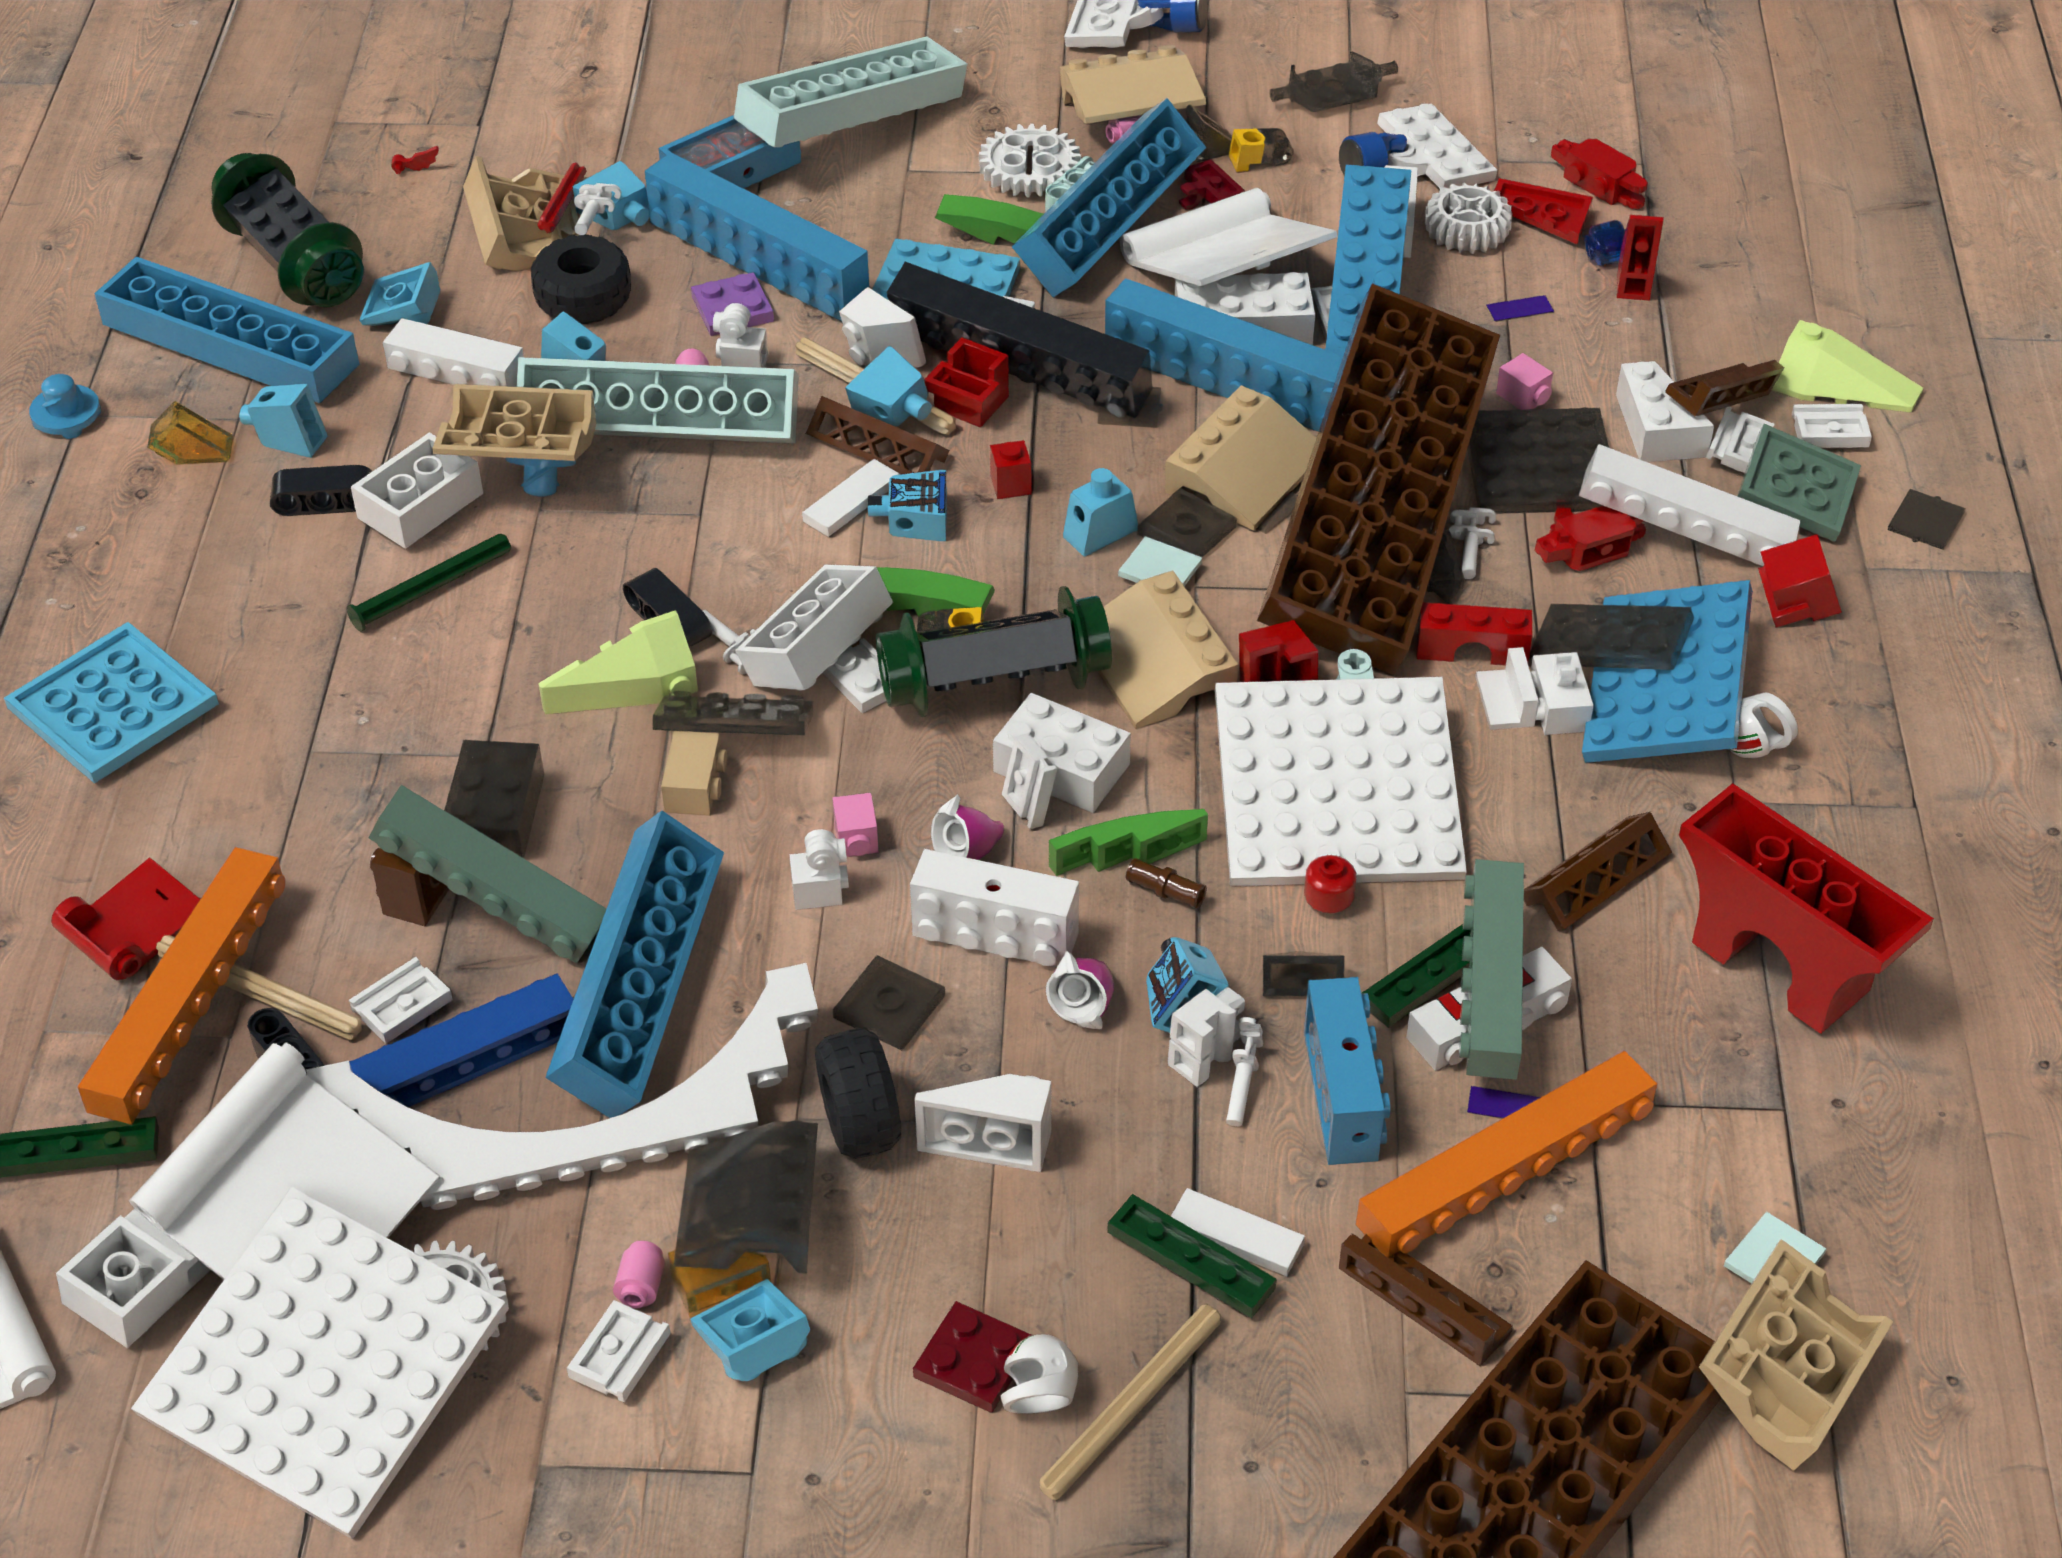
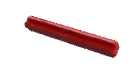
[537,163,587,233]

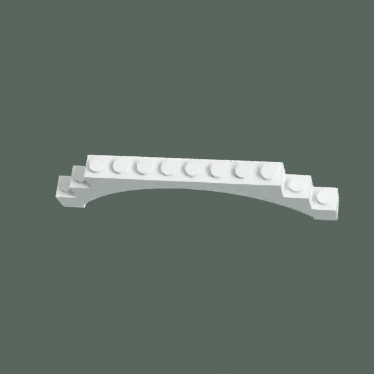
[306,963,818,1210]

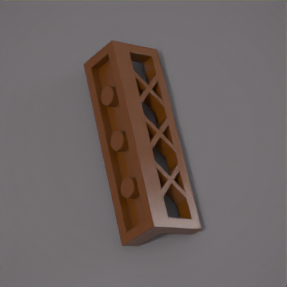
[1665,360,1785,416]
[805,396,950,475]
[1524,811,1672,931]
[1339,1233,1513,1366]

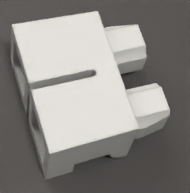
[1168,987,1245,1087]

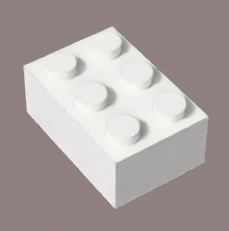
[351,432,483,549]
[993,693,1131,813]

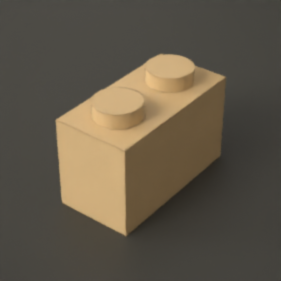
[661,731,727,816]

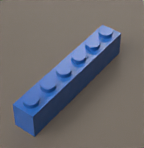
[349,973,574,1107]

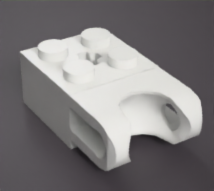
[56,1209,211,1348]

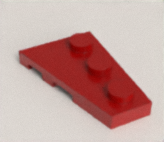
[1494,178,1593,245]

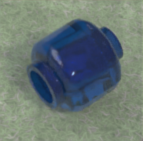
[1584,220,1626,266]

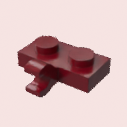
[1179,159,1245,210]

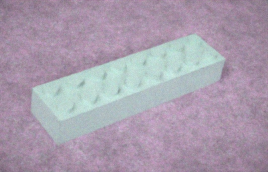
[734,36,968,147]
[517,357,799,444]

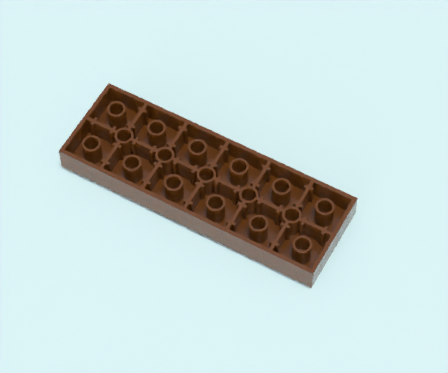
[1257,283,1500,675]
[1333,1260,1722,1558]

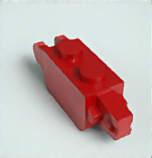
[1551,139,1648,210]
[1535,505,1646,571]

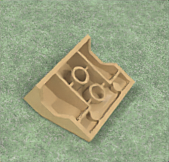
[1060,45,1206,124]
[463,156,579,271]
[432,384,597,461]
[1165,385,1316,530]
[1098,570,1238,729]
[1699,1239,1893,1471]

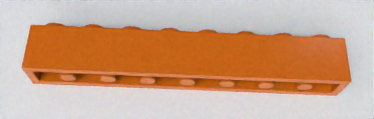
[77,847,285,1125]
[1356,1050,1658,1258]

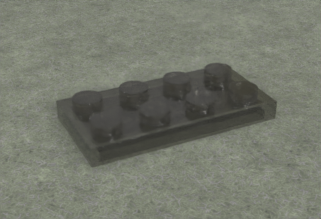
[1529,604,1694,670]
[653,691,813,736]

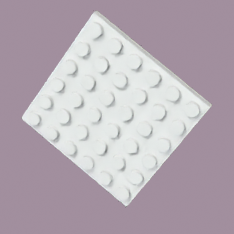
[1215,677,1467,886]
[131,1187,509,1540]

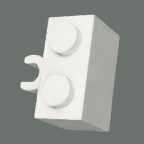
[1530,652,1593,735]

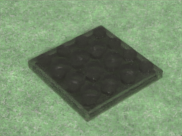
[1467,407,1609,514]

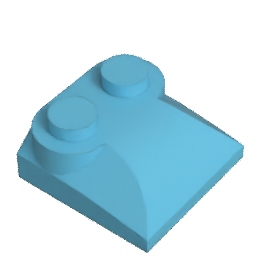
[359,262,441,326]
[690,1279,810,1381]

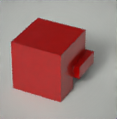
[924,337,1009,428]
[1758,534,1842,628]
[1239,620,1318,682]

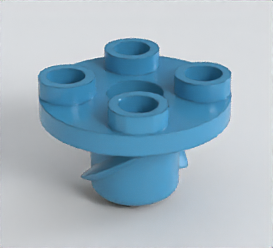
[29,374,101,439]
[505,458,576,497]

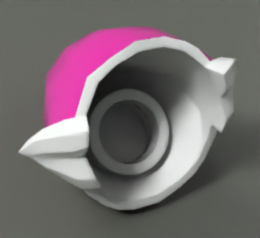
[931,794,1004,860]
[1046,951,1114,1029]

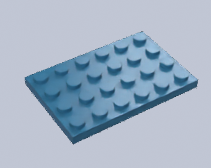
[1582,580,1753,763]

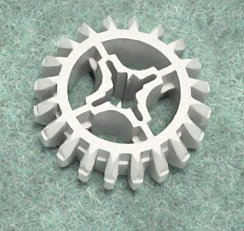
[1425,182,1512,254]

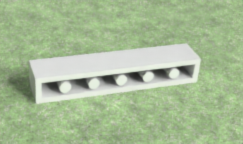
[1579,444,1800,566]

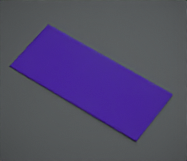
[1486,295,1554,321]
[1467,1086,1541,1118]

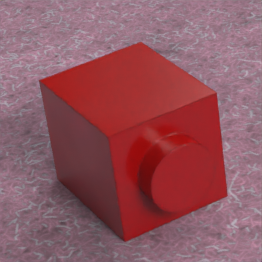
[990,440,1031,499]

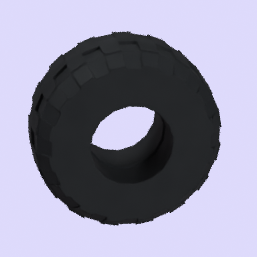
[531,234,631,324]
[815,1028,902,1159]

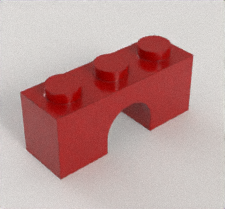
[1417,602,1532,666]

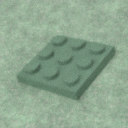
[1737,424,1861,542]

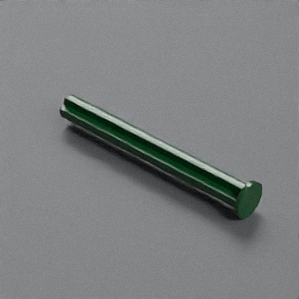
[346,534,511,632]

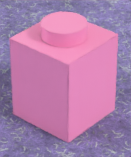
[1496,353,1553,413]
[832,793,879,857]

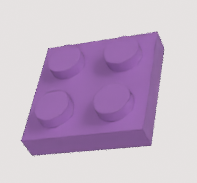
[691,272,774,336]

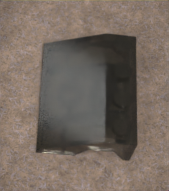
[674,1120,818,1274]

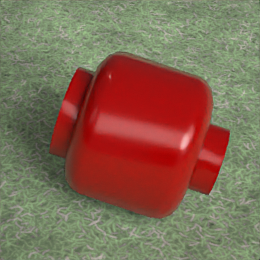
[1304,855,1357,913]

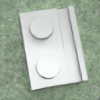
[1792,404,1872,448]
[1706,407,1774,473]
[822,638,886,713]
[1002,733,1057,830]
[349,957,453,1044]
[567,1300,670,1402]

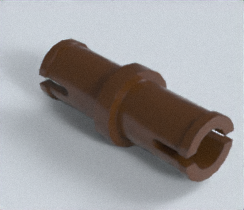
[1126,858,1207,909]

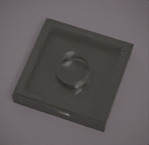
[1137,488,1237,557]
[833,955,945,1051]

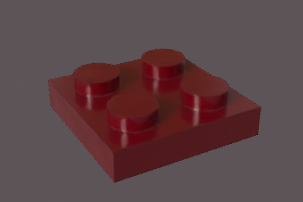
[913,1301,1032,1413]

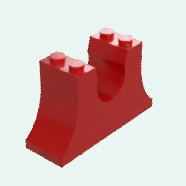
[1679,783,1934,1034]

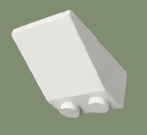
[915,1074,1051,1172]

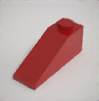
[1616,215,1664,301]

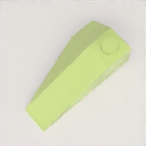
[1772,320,1923,412]
[538,610,698,714]

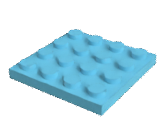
[872,239,1020,300]
[4,622,219,784]

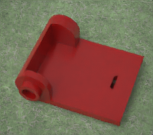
[51,857,200,980]

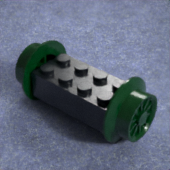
[211,153,364,307]
[876,586,1112,717]

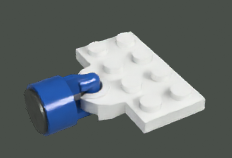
[1064,0,1207,49]
[1339,103,1497,189]

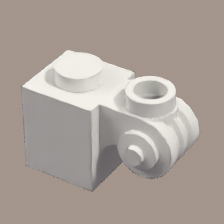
[713,303,768,368]
[789,829,849,910]

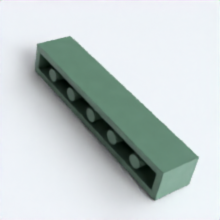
[368,785,607,963]
[1459,859,1524,1080]

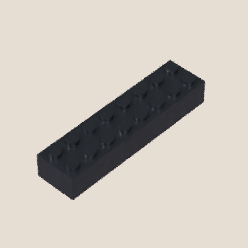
[886,262,1153,420]

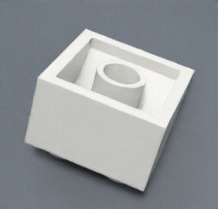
[839,287,927,367]

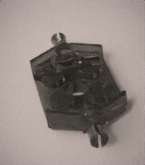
[1269,51,1398,112]

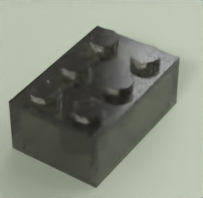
[444,740,545,858]

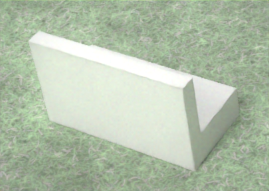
[1475,647,1538,730]

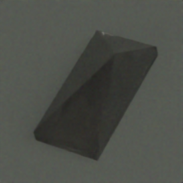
[1186,104,1232,162]
[1263,951,1345,996]

